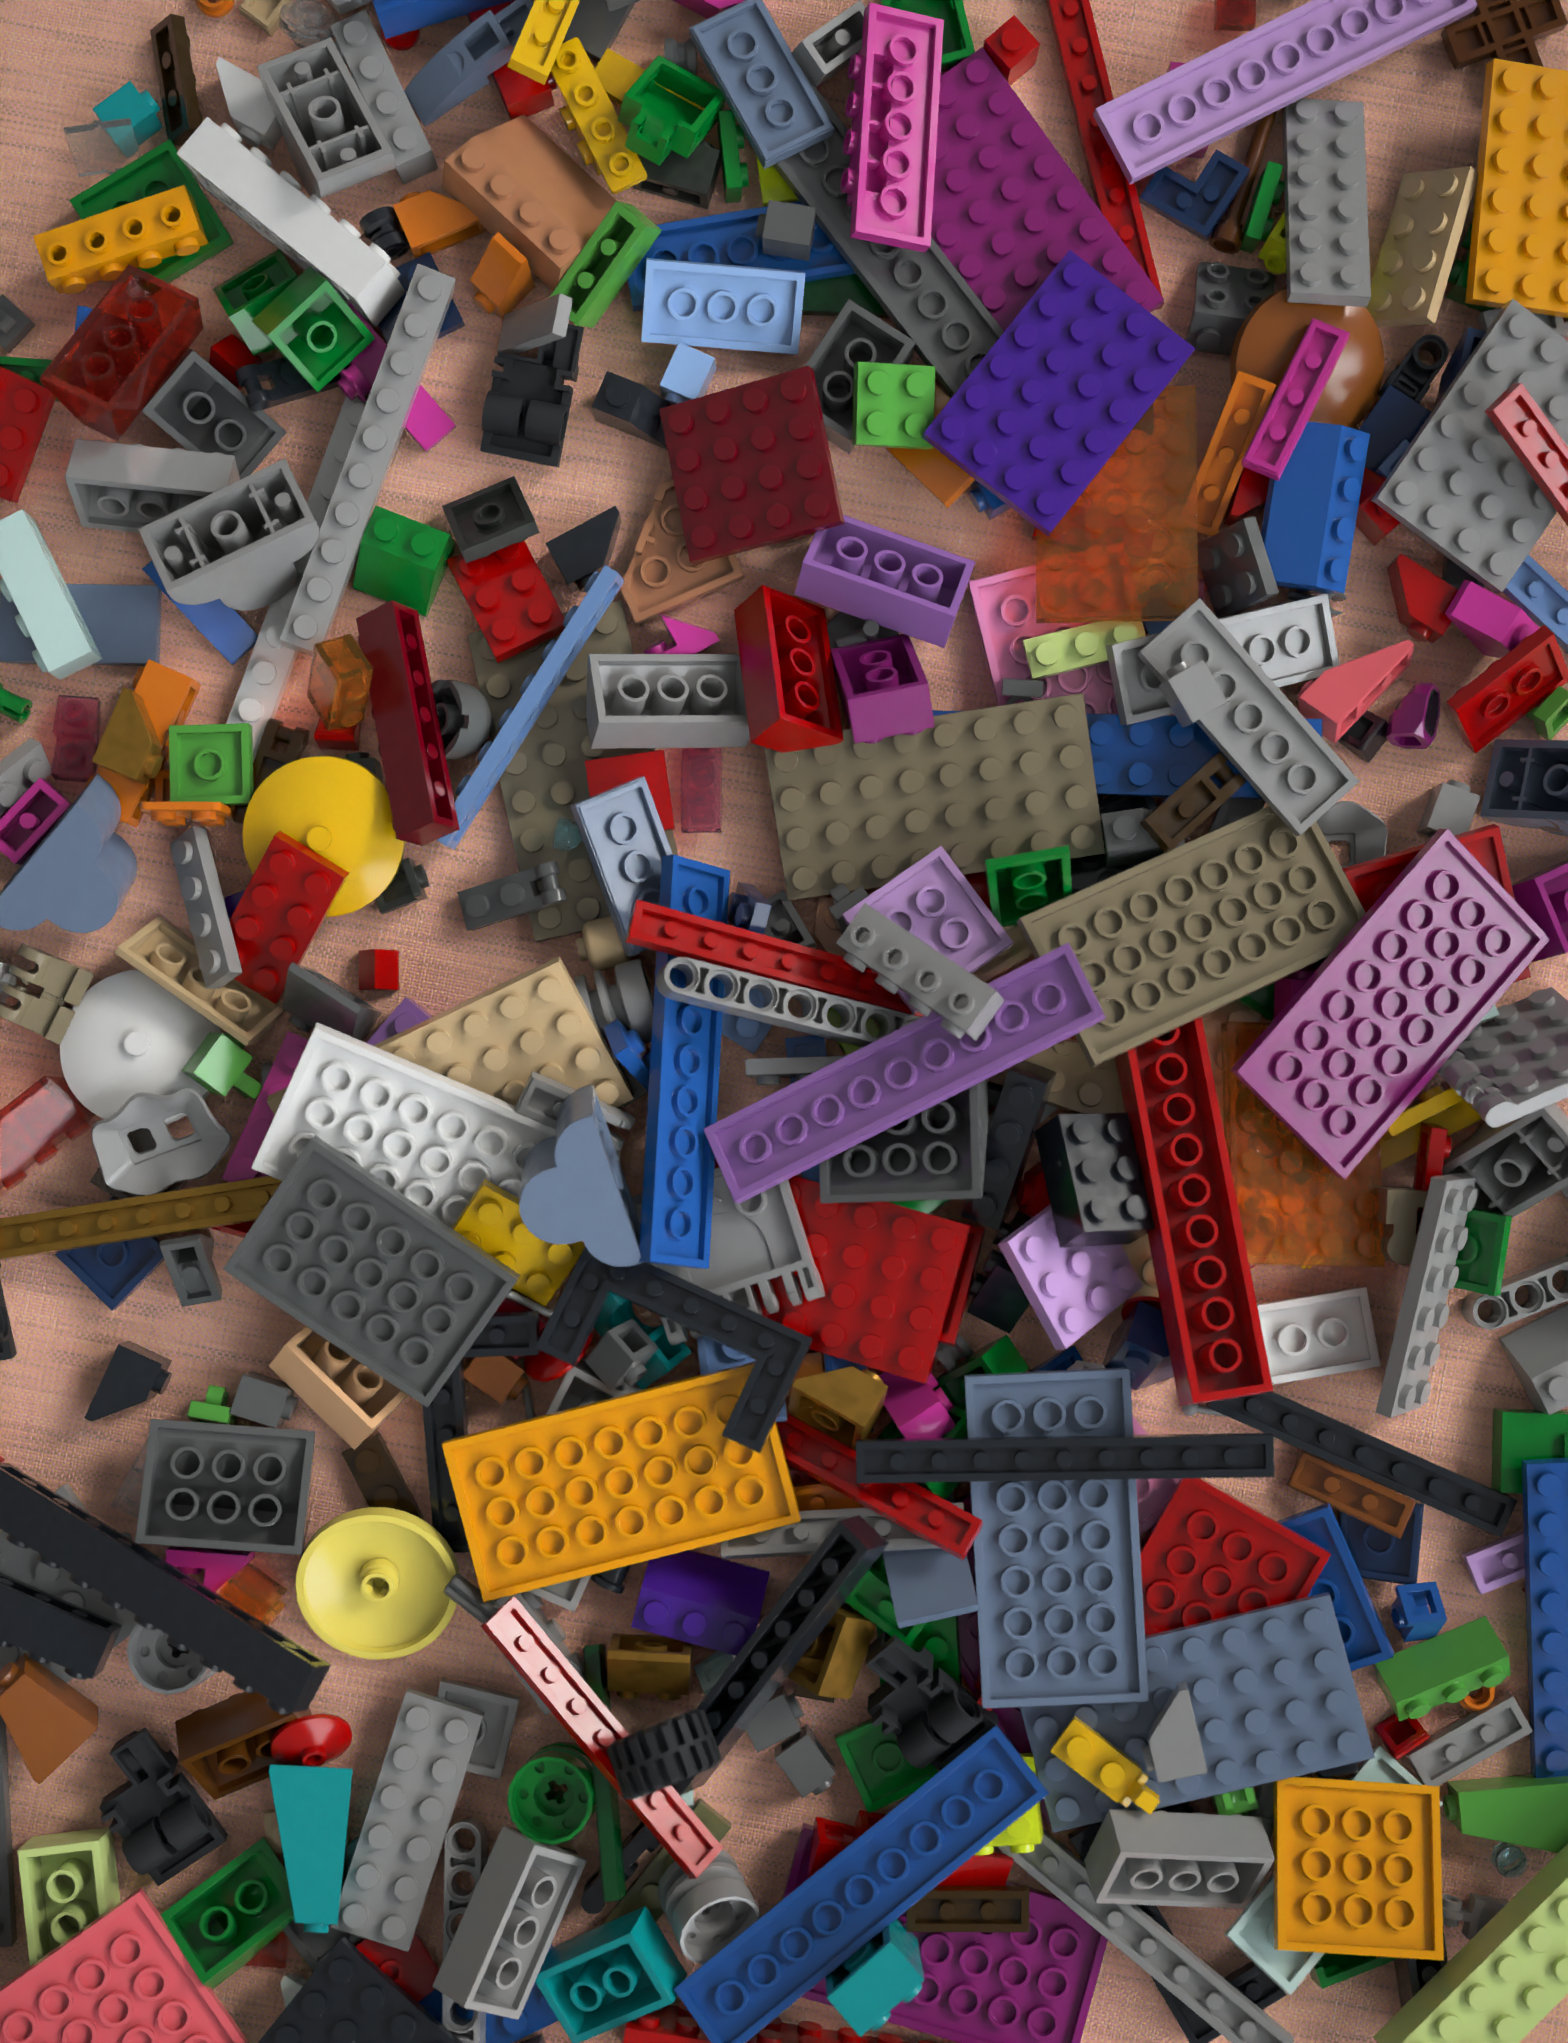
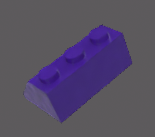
[631,1550,770,1656]

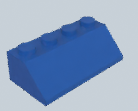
[1261,422,1370,594]

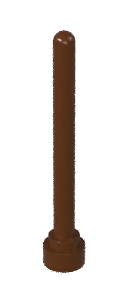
[1209,111,1277,254]

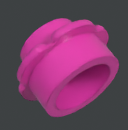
[337,364,372,402]

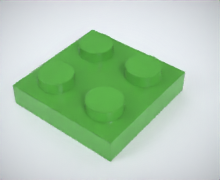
[852,362,935,450]
[169,723,254,806]

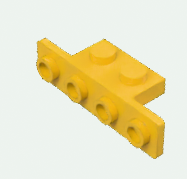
[550,37,647,194]
[1353,1085,1482,1180]

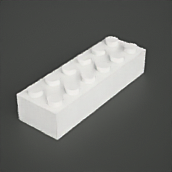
[176,117,406,328]

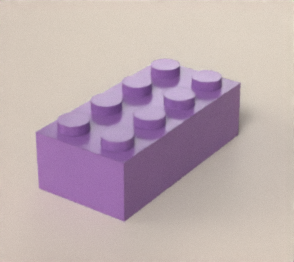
[794,515,976,648]

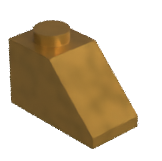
[92,687,163,785]

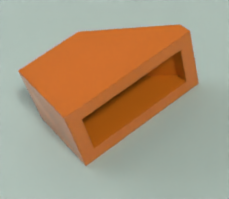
[393,190,488,258]
[470,232,535,320]

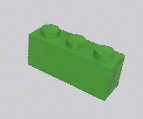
[550,201,662,328]
[1374,1616,1511,1722]

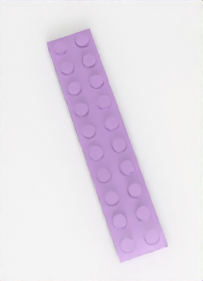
[1093,0,1478,184]

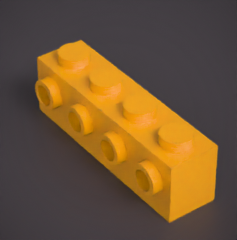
[33,185,209,294]

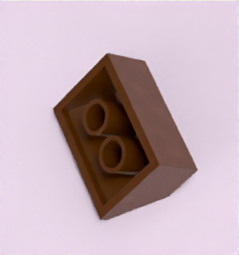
[175,1691,312,1800]

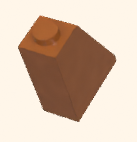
[0,1652,98,1784]

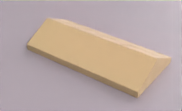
[114,916,285,1046]

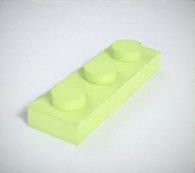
[1022,611,1146,680]

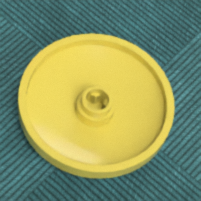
[295,1507,459,1660]

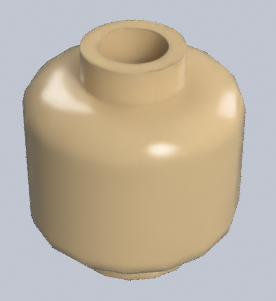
[576,916,631,971]

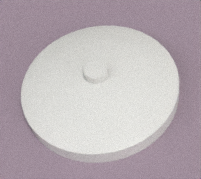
[60,969,223,1129]

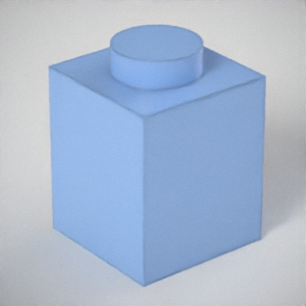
[659,342,716,405]

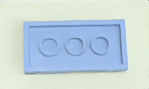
[641,258,806,355]

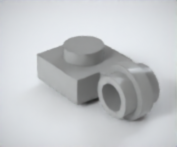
[1442,1893,1509,1939]

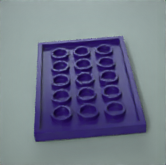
[922,250,1196,536]

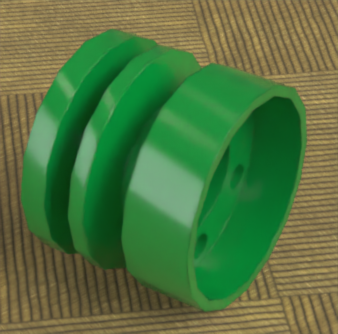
[507,1741,596,1845]

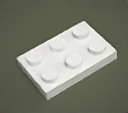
[1257,1286,1380,1385]

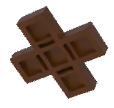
[1441,0,1568,70]

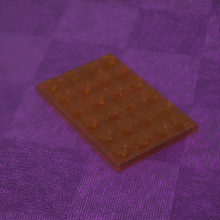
[1036,386,1198,623]
[1221,1021,1385,1268]

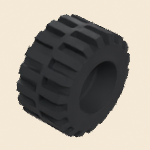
[606,1709,722,1800]

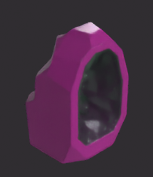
[1386,682,1440,749]

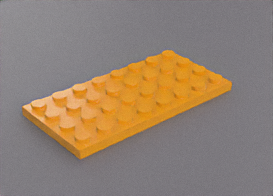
[442,1361,801,1602]

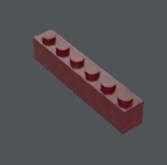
[356,600,460,846]

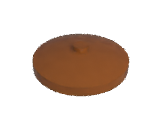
[1230,287,1384,429]

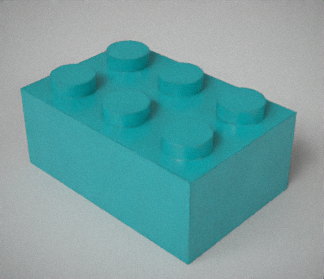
[535,1906,687,2043]
[826,1917,924,2037]

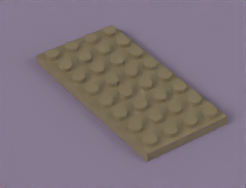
[467,600,678,943]
[764,693,1105,901]
[1017,806,1366,1068]

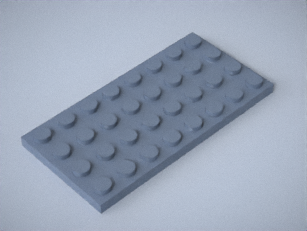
[964,1367,1149,1708]
[1020,1592,1375,1833]

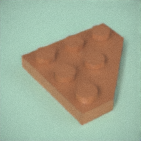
[620,478,744,626]

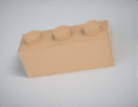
[269,1326,408,1450]

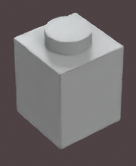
[1159,659,1228,728]
[1417,780,1481,837]

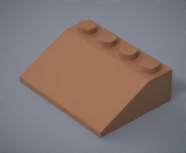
[442,115,617,291]

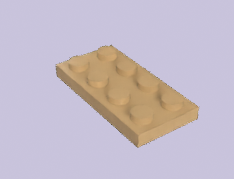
[1366,166,1478,327]

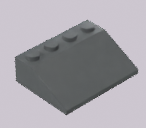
[819,1079,989,1203]
[135,1419,315,1555]

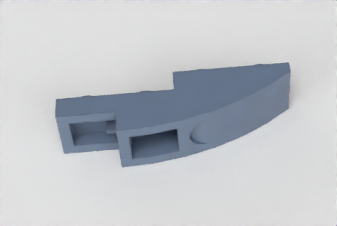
[404,0,534,127]

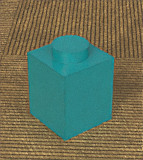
[93,81,164,155]

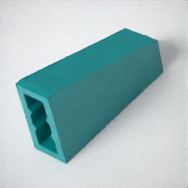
[269,1764,353,1933]

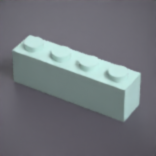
[0,509,103,680]

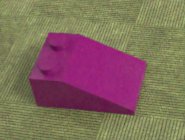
[1512,859,1568,962]

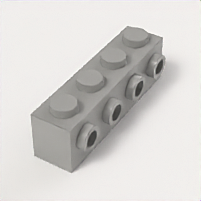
[330,9,439,185]
[836,903,1005,1041]

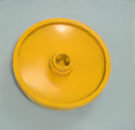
[242,756,406,917]

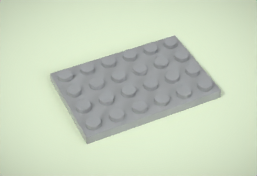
[1371,299,1568,594]

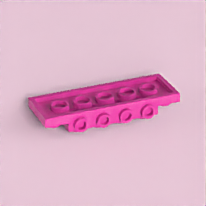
[841,2,944,253]

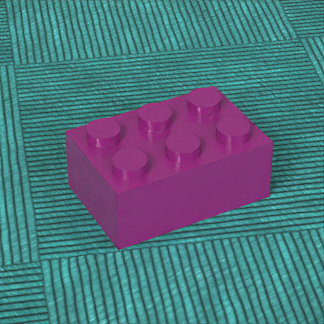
[830,634,935,744]

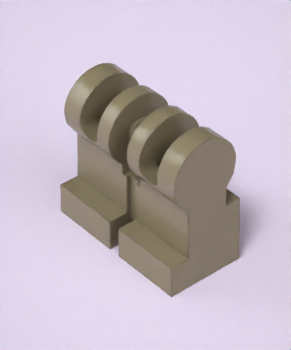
[0,943,94,1045]
[1367,1185,1428,1265]

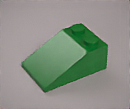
[984,845,1072,927]
[161,1837,294,1990]

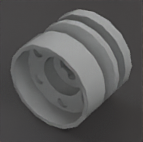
[574,958,654,1044]
[127,1623,217,1695]
[657,1850,761,1964]

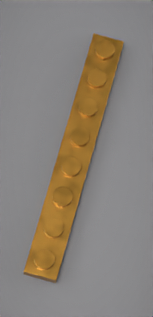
[0,1176,282,1260]

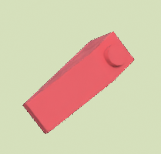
[1297,640,1414,744]

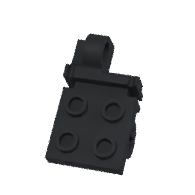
[480,324,584,468]
[866,1632,998,1771]
[99,1727,228,1886]

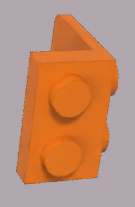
[140,770,238,827]

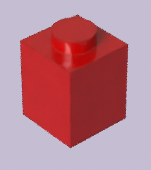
[983,15,1040,86]

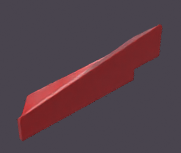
[808,1810,1013,1886]

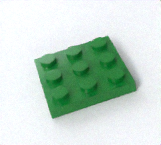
[70,139,234,304]

